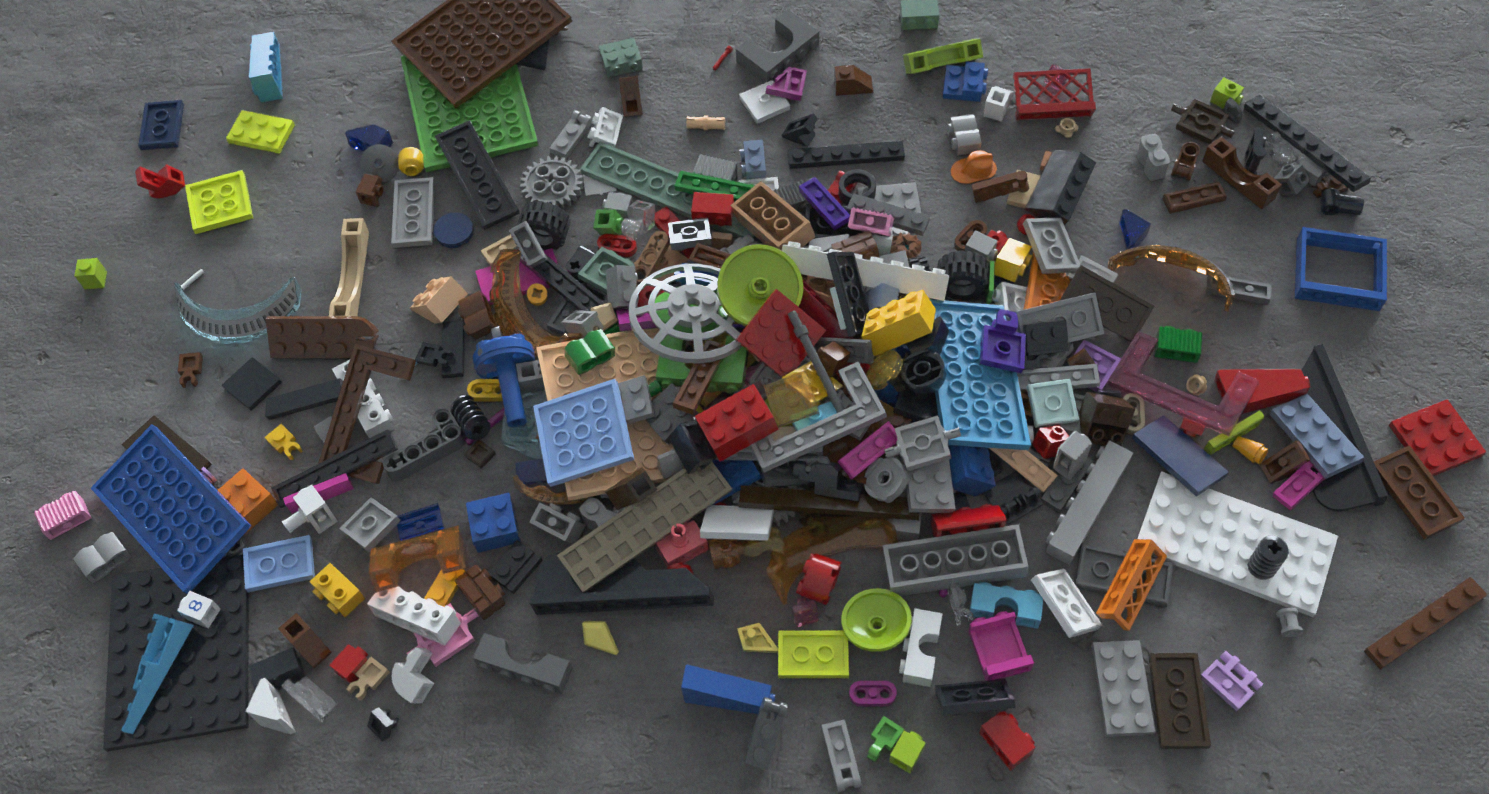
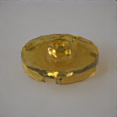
[866,350,903,390]

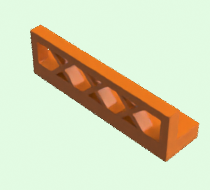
[1096,539,1167,631]

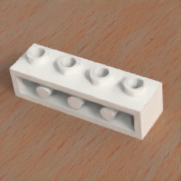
[332,360,394,438]
[367,583,461,645]

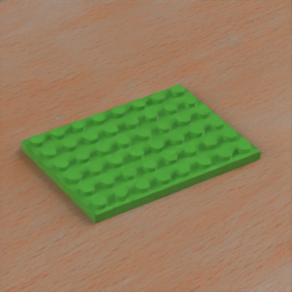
[400,56,539,173]

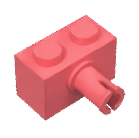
[656,520,709,568]

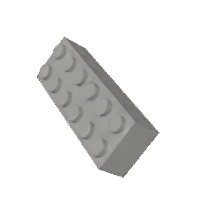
[883,524,1029,596]

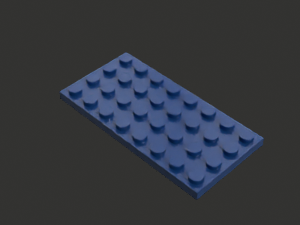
[91,424,251,594]

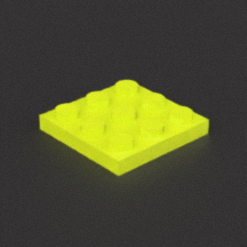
[185,170,253,234]

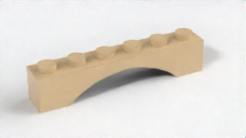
[329,218,369,316]

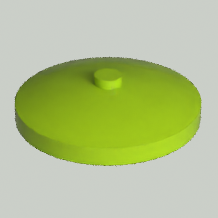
[717,244,803,327]

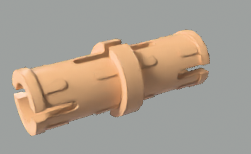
[686,116,725,131]

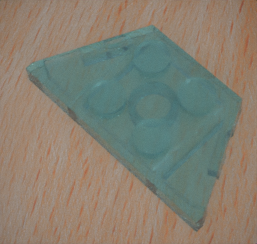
[501,387,547,463]

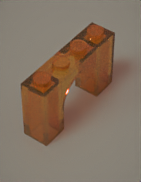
[369,525,466,593]

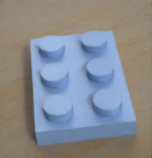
[243,535,315,592]

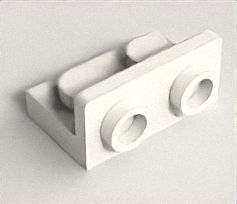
[588,107,623,147]

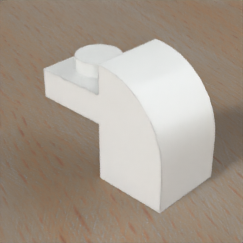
[392,647,434,703]

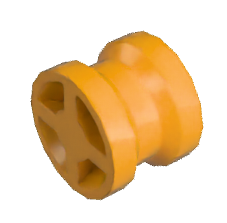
[527,283,548,306]

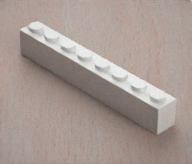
[782,241,949,301]

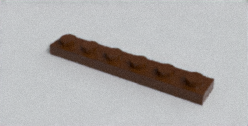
[1364,577,1488,670]

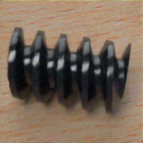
[450,395,491,440]
[1247,535,1289,580]

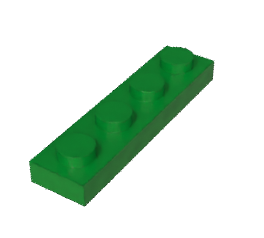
[675,171,755,202]

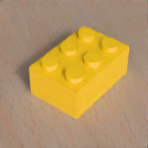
[862,290,936,356]

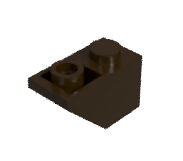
[605,467,657,510]

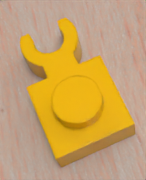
[265,424,303,460]

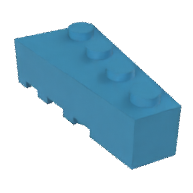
[249,32,283,102]

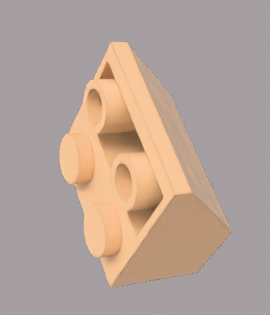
[410,276,468,324]

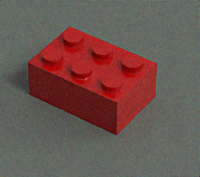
[695,384,779,462]

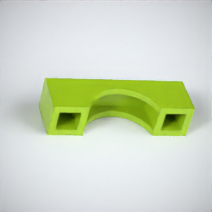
[903,39,983,74]

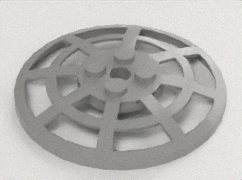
[629,264,743,363]

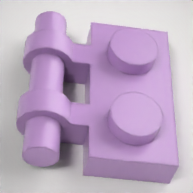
[1201,651,1263,711]

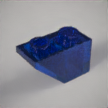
[345,124,393,151]

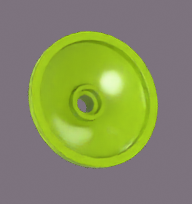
[841,588,912,652]

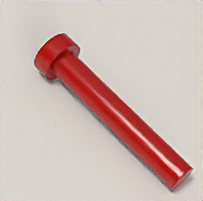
[712,45,733,71]

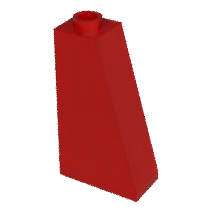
[1214,369,1310,417]

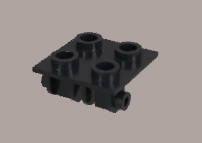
[983,471,1044,525]

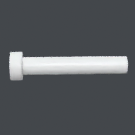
[176,269,204,294]

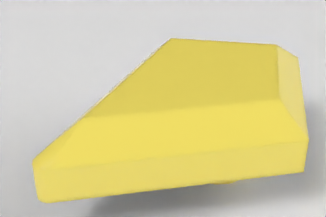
[582,621,619,655]
[737,623,778,653]

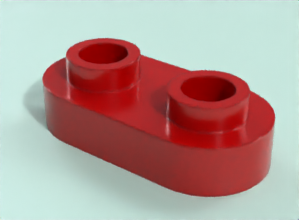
[597,234,637,257]

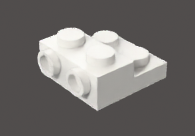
[991,282,1027,321]

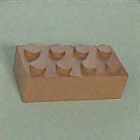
[730,181,815,251]

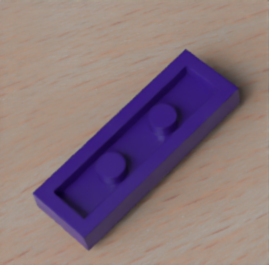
[799,177,850,230]

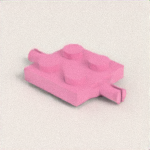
[406,603,479,667]

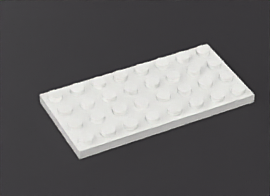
[1137,471,1338,617]

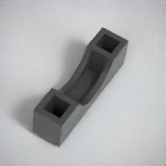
[473,633,573,694]

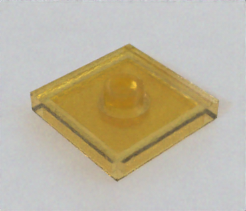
[764,371,820,428]

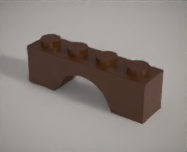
[1202,137,1282,209]

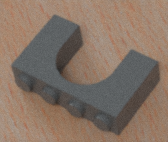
[736,9,819,83]

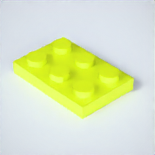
[226,110,295,154]
[778,630,849,678]

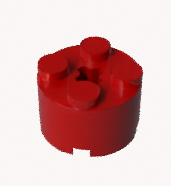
[796,553,842,606]

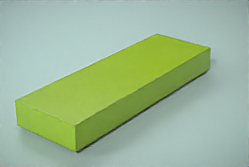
[1203,410,1264,455]

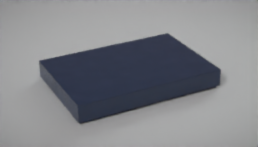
[138,100,184,150]

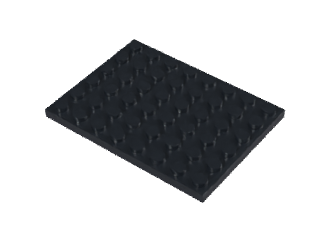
[103,555,249,752]

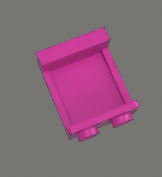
[968,611,1034,681]

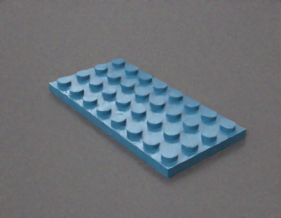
[930,299,1031,450]

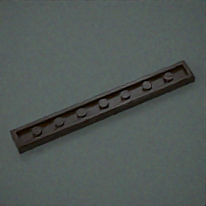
[738,485,920,521]

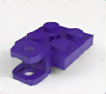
[980,309,1026,373]

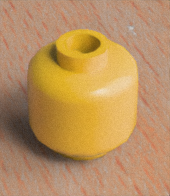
[398,147,424,176]

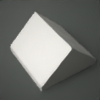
[246,678,295,734]

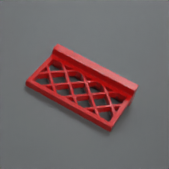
[1013,68,1096,120]

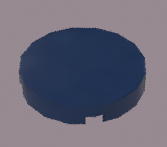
[434,213,474,248]

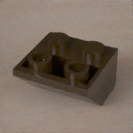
[1079,392,1136,446]

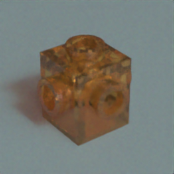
[708,539,744,569]

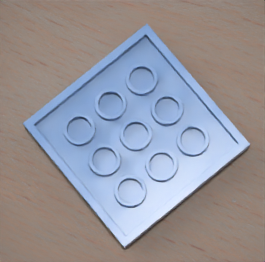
[533,379,634,487]

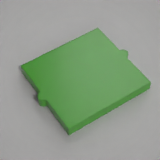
[985,261,994,304]

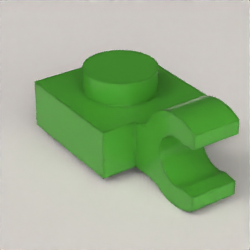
[867,716,904,762]

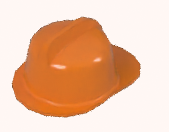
[950,150,997,184]

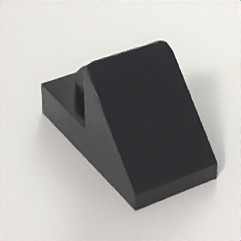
[781,113,818,147]

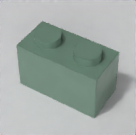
[900,0,939,30]

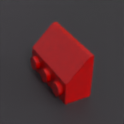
[931,504,1006,538]

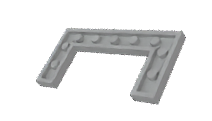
[751,362,887,472]

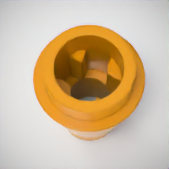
[1232,436,1268,464]

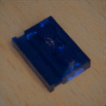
[397,503,445,544]

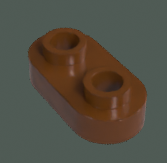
[954,220,987,252]

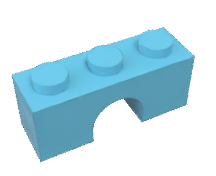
[969,582,1043,629]

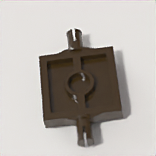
[1171,99,1235,144]

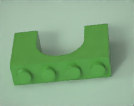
[656,335,749,394]

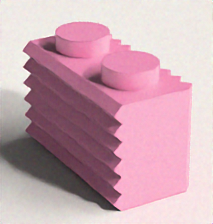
[848,207,894,237]
[34,491,92,540]

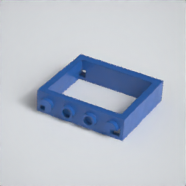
[1295,227,1387,311]

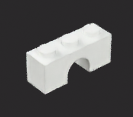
[899,609,942,687]

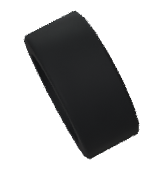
[839,170,876,206]

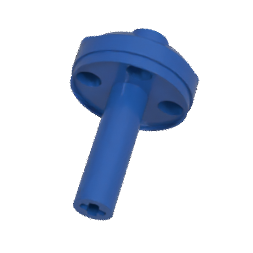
[472,334,535,428]

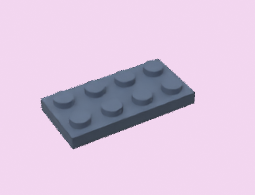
[1270,394,1364,479]

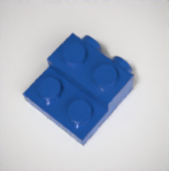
[943,61,988,102]

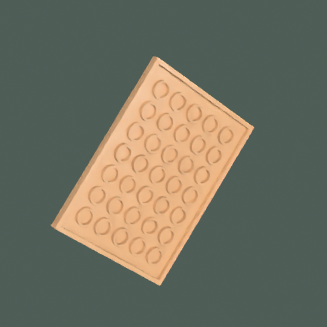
[536,328,684,501]

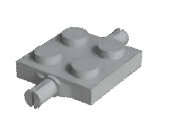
[884,416,961,471]

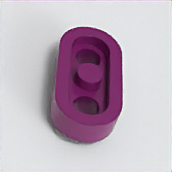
[849,681,897,707]

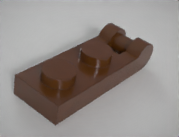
[971,171,1029,203]

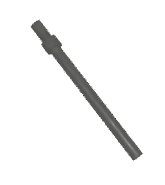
[788,311,845,413]

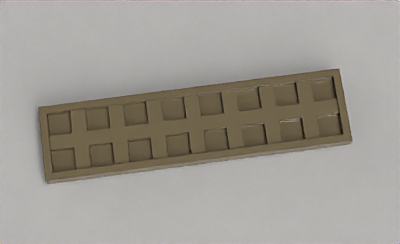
[557,462,732,593]

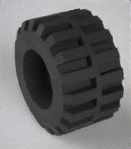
[517,201,571,250]
[937,251,989,300]

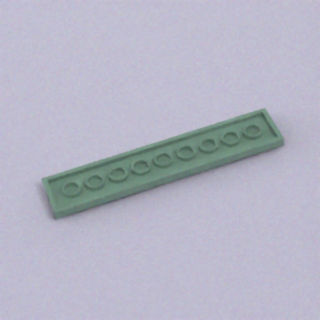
[580,142,756,239]

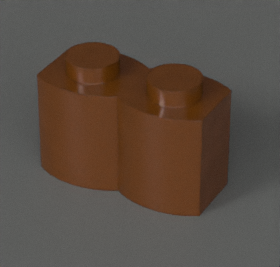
[458,291,497,340]

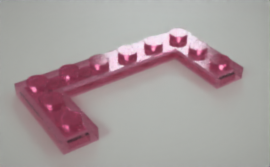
[1108,331,1259,436]

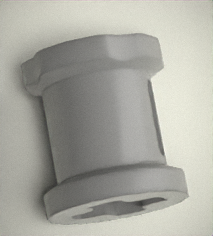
[1276,607,1303,637]

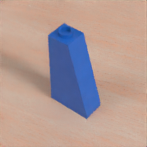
[681,665,775,716]

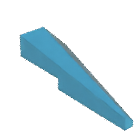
[121,613,194,734]

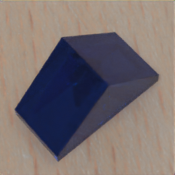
[1119,209,1151,254]

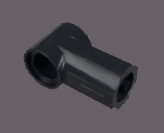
[1321,188,1364,215]

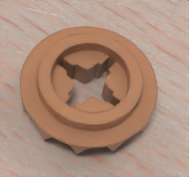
[890,232,922,259]

